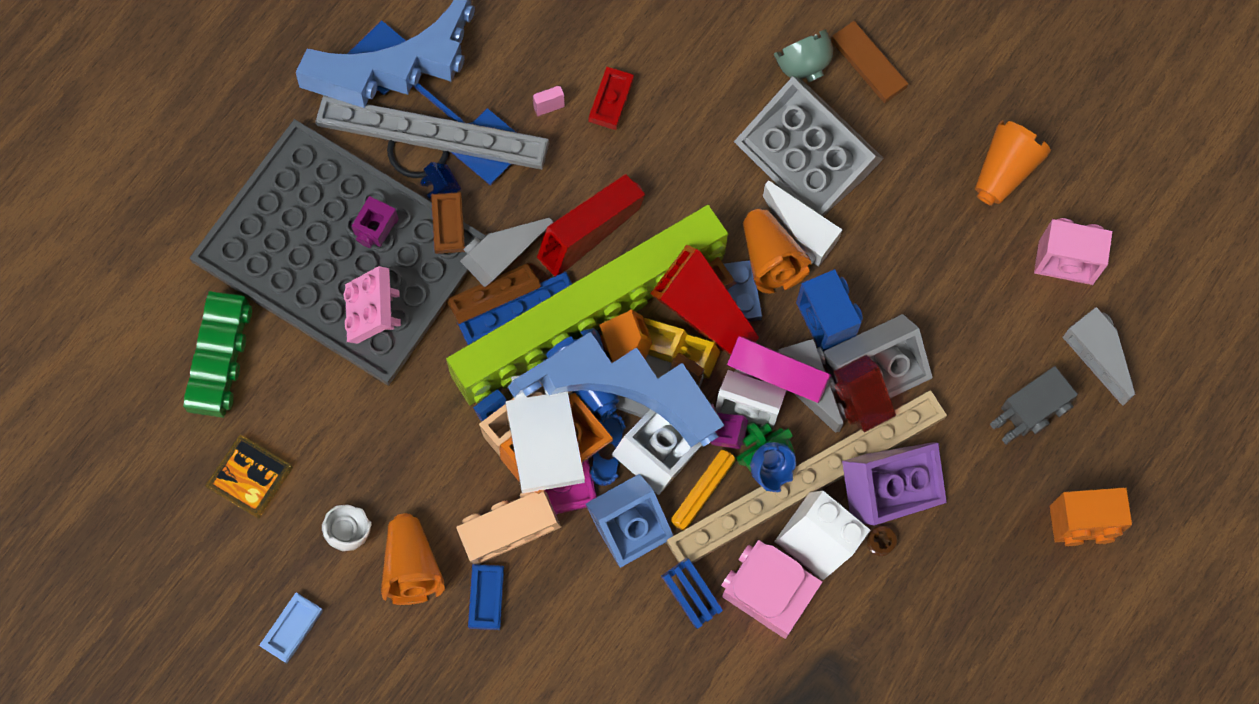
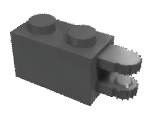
[990,366,1078,445]

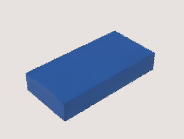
[468,564,504,630]

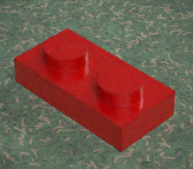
[588,67,634,130]

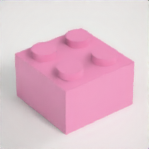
[1034,218,1113,285]

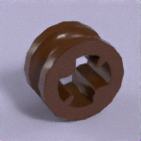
[867,526,897,556]

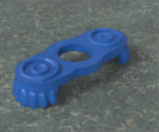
[590,413,625,486]

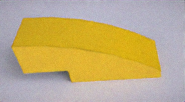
[644,318,720,379]

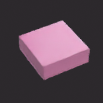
[533,86,565,116]

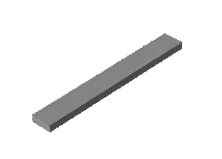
[315,96,549,170]

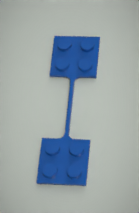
[347,20,517,186]

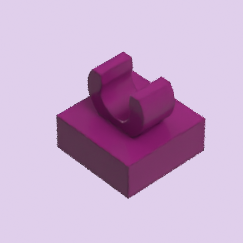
[710,412,748,449]

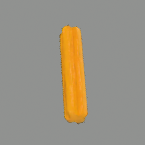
[671,450,735,530]

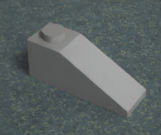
[460,218,553,287]
[1062,307,1135,406]

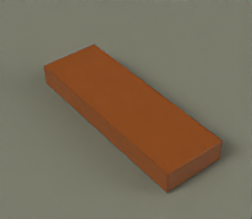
[831,21,908,104]
[447,263,541,324]

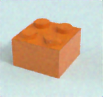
[1049,488,1132,546]

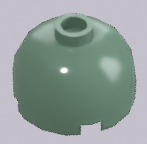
[773,29,833,82]

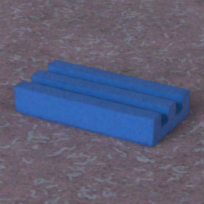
[661,558,723,629]

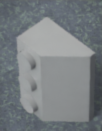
[823,314,933,416]

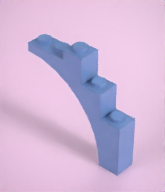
[296,0,475,108]

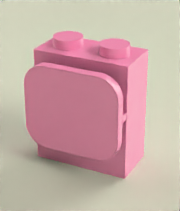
[721,540,822,639]

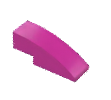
[727,336,831,403]

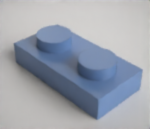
[724,260,762,322]

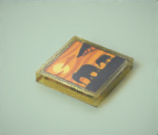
[205,434,293,519]

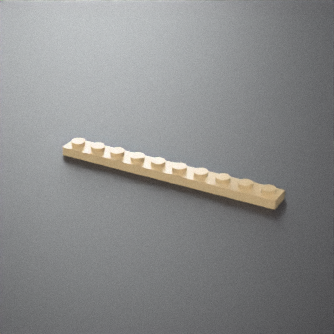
[666,390,947,563]

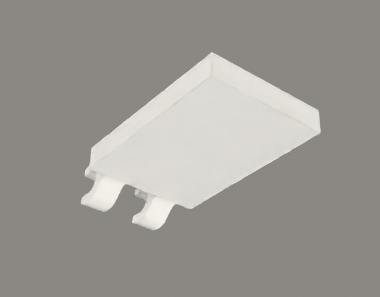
[506,375,585,494]

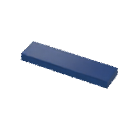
[457,272,572,345]

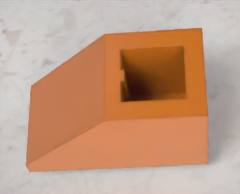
[600,310,652,363]

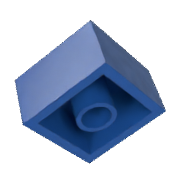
[796,269,863,351]

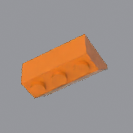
[500,392,613,494]

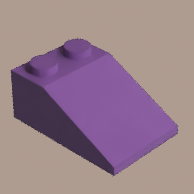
[842,442,947,525]

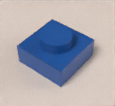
[473,389,506,422]

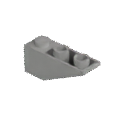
[778,339,846,433]

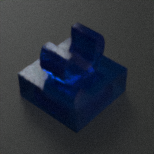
[420,162,461,198]

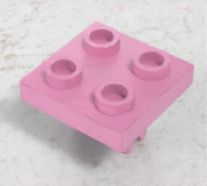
[344,266,401,344]

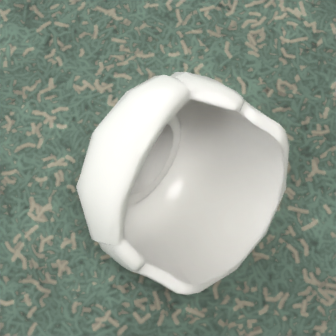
[322,504,371,551]

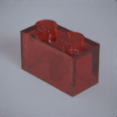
[834,355,896,433]

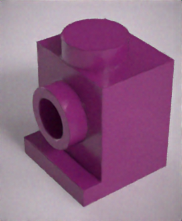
[351,196,399,248]

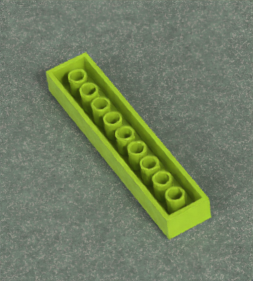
[446,205,728,406]

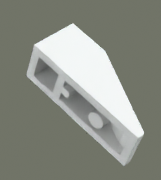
[763,180,842,267]

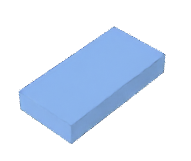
[259,592,323,664]

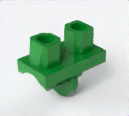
[735,422,795,472]

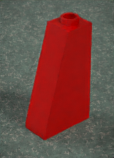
[537,174,646,277]
[650,245,759,356]

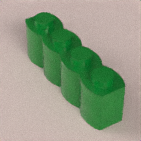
[183,291,252,418]

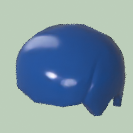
[750,442,796,492]

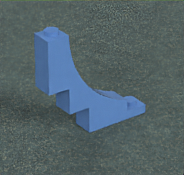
[508,332,724,447]

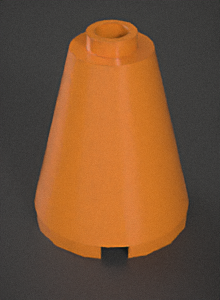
[975,120,1051,206]
[743,209,812,294]
[381,513,445,605]

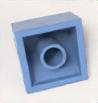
[586,474,673,568]

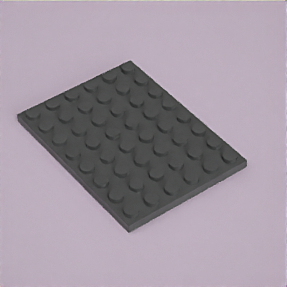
[189,119,486,386]

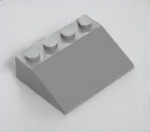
[734,76,884,216]

